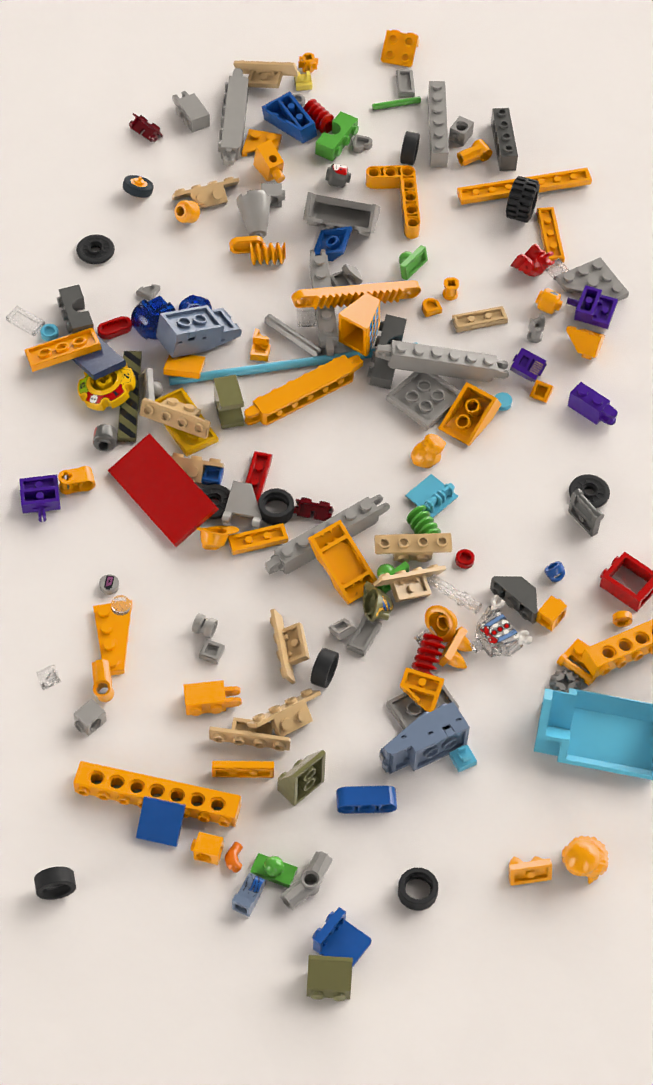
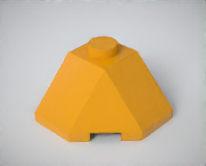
[566,326,605,360]

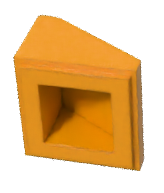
[530,380,554,403]

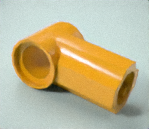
[457,139,493,166]
[92,659,114,702]

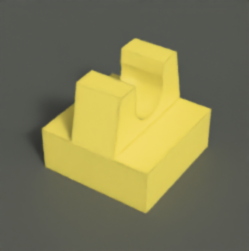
[294,71,312,91]

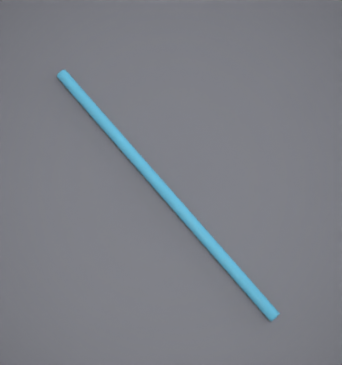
[168,342,418,386]

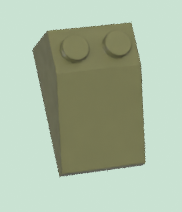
[277,750,326,806]

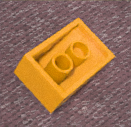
[438,382,502,446]

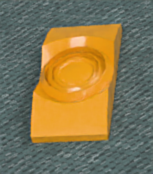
[308,520,377,605]

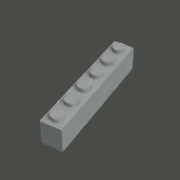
[428,81,449,167]

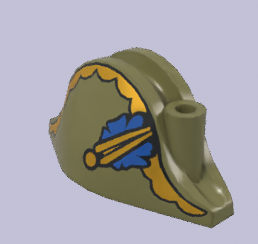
[363,581,394,622]

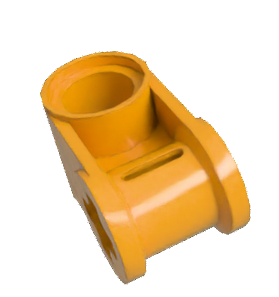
[58,466,96,495]

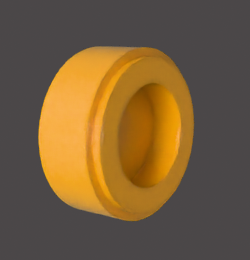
[612,611,633,627]

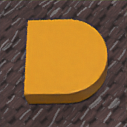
[422,298,442,317]

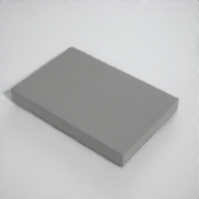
[386,676,459,730]

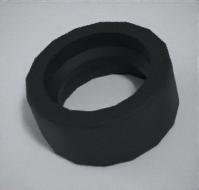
[400,131,420,165]
[258,488,294,525]
[310,648,339,688]
[34,867,76,900]
[398,868,438,911]

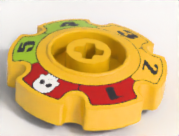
[77,363,136,411]

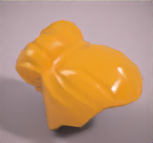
[411,433,446,468]

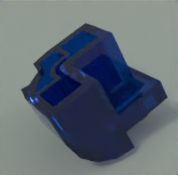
[131,295,176,340]

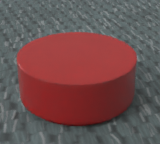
[455,549,475,569]

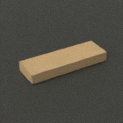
[452,306,508,333]

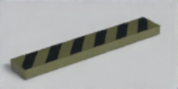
[117,351,142,442]

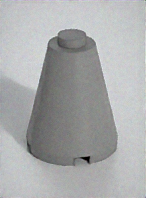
[236,190,271,238]

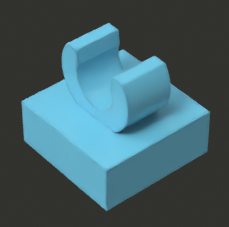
[449,745,477,773]

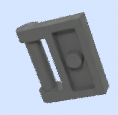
[568,488,604,537]

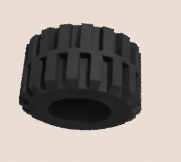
[506,176,540,223]

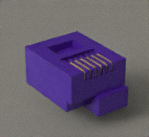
[510,348,547,382]

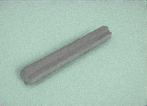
[264,314,322,356]

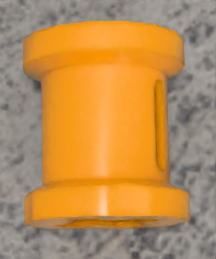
[442,277,459,301]

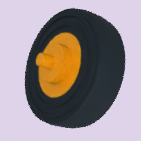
[123,175,154,198]

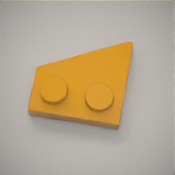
[242,129,282,157]
[400,667,444,712]

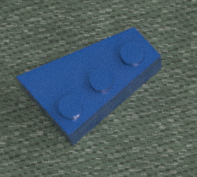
[262,92,317,143]

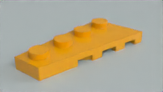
[93,600,132,676]

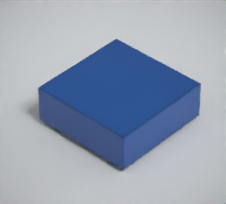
[202,466,224,485]

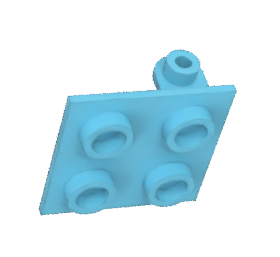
[405,474,458,518]

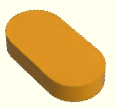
[229,236,264,254]

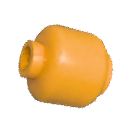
[174,200,200,223]
[535,288,563,314]

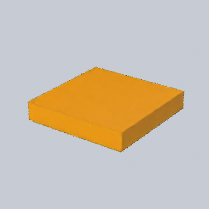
[163,354,205,379]

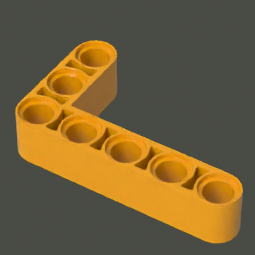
[365,165,420,239]

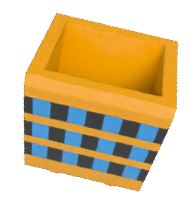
[339,293,380,356]

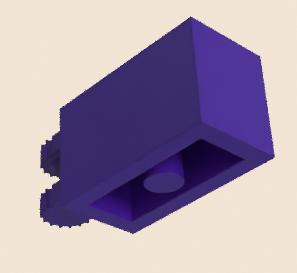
[567,382,618,425]

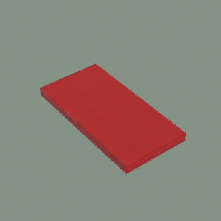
[107,433,219,547]

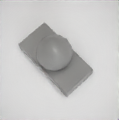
[138,367,163,407]

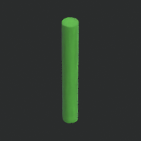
[372,96,421,110]

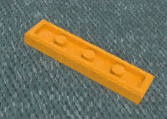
[536,207,565,263]

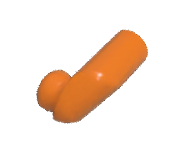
[225,842,243,873]

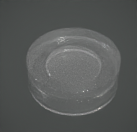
[111,595,131,615]

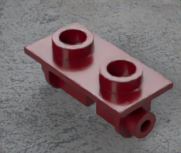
[129,113,163,142]
[294,497,334,521]

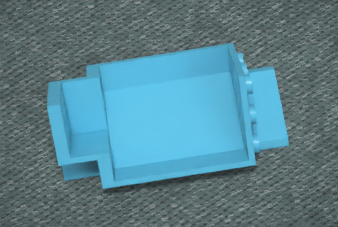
[534,688,653,780]

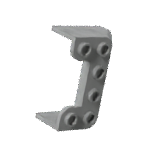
[303,192,380,236]

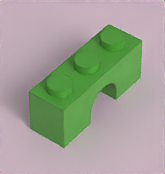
[315,111,359,162]

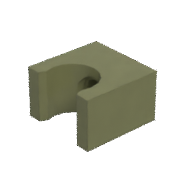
[213,375,244,429]

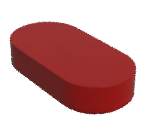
[97,316,132,340]

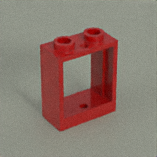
[600,552,653,612]

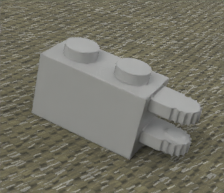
[172,91,210,133]

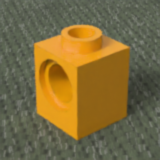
[536,596,567,631]
[191,832,224,865]

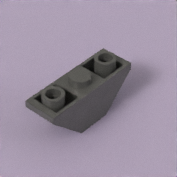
[490,576,538,624]

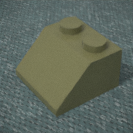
[306,955,353,1001]

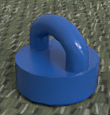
[544,561,565,582]

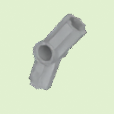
[280,851,332,910]

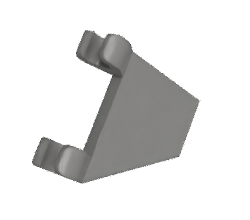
[222,481,262,530]

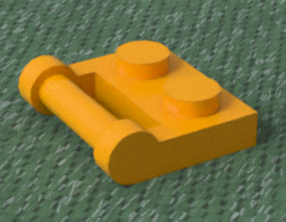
[557,639,598,686]

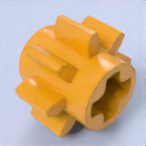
[298,53,318,73]

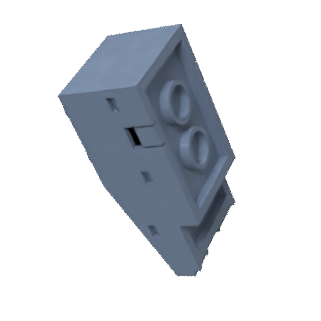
[156,305,242,358]
[379,701,470,774]

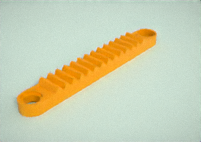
[291,280,421,310]

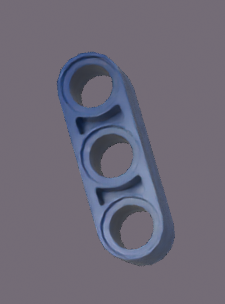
[336,786,397,814]

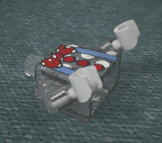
[470,595,532,657]

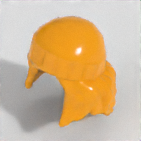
[562,836,609,884]

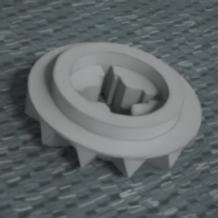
[549,669,582,693]

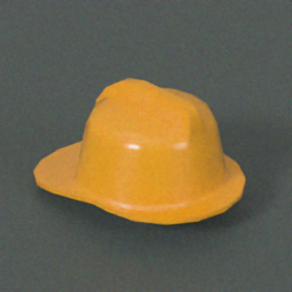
[197,525,239,550]

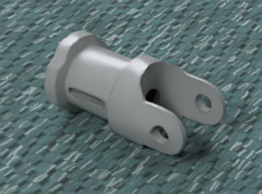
[527,313,545,343]

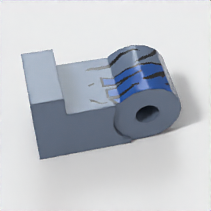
[232,873,266,917]

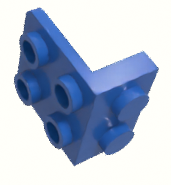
[312,907,372,968]

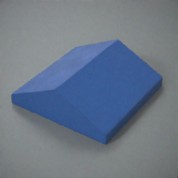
[314,226,353,261]

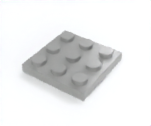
[386,372,460,430]

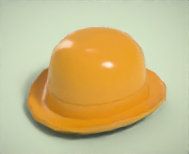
[425,605,458,643]

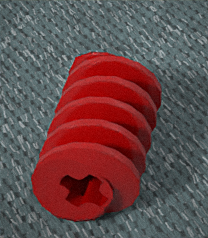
[303,99,334,134]
[411,633,445,676]

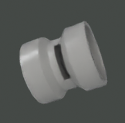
[192,613,218,638]

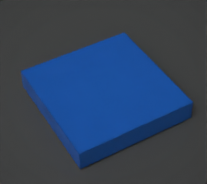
[136,796,186,847]

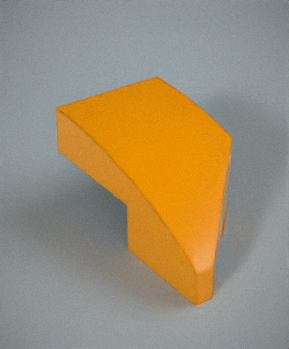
[250,328,271,362]

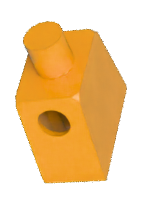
[253,139,285,183]

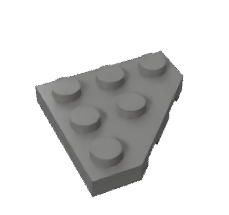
[556,257,629,301]

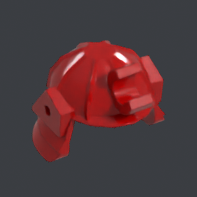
[511,244,555,277]

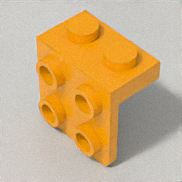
[381,30,419,67]

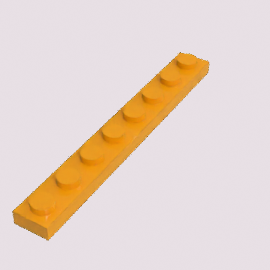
[457,168,592,205]

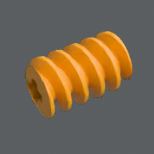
[250,242,286,265]

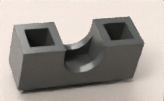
[57,284,94,334]

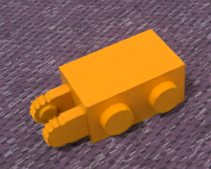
[183,680,242,716]

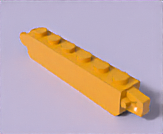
[244,354,363,425]

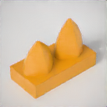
[438,626,472,669]
[509,856,552,886]

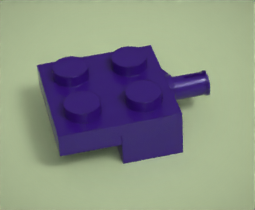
[566,285,618,329]
[19,474,61,522]

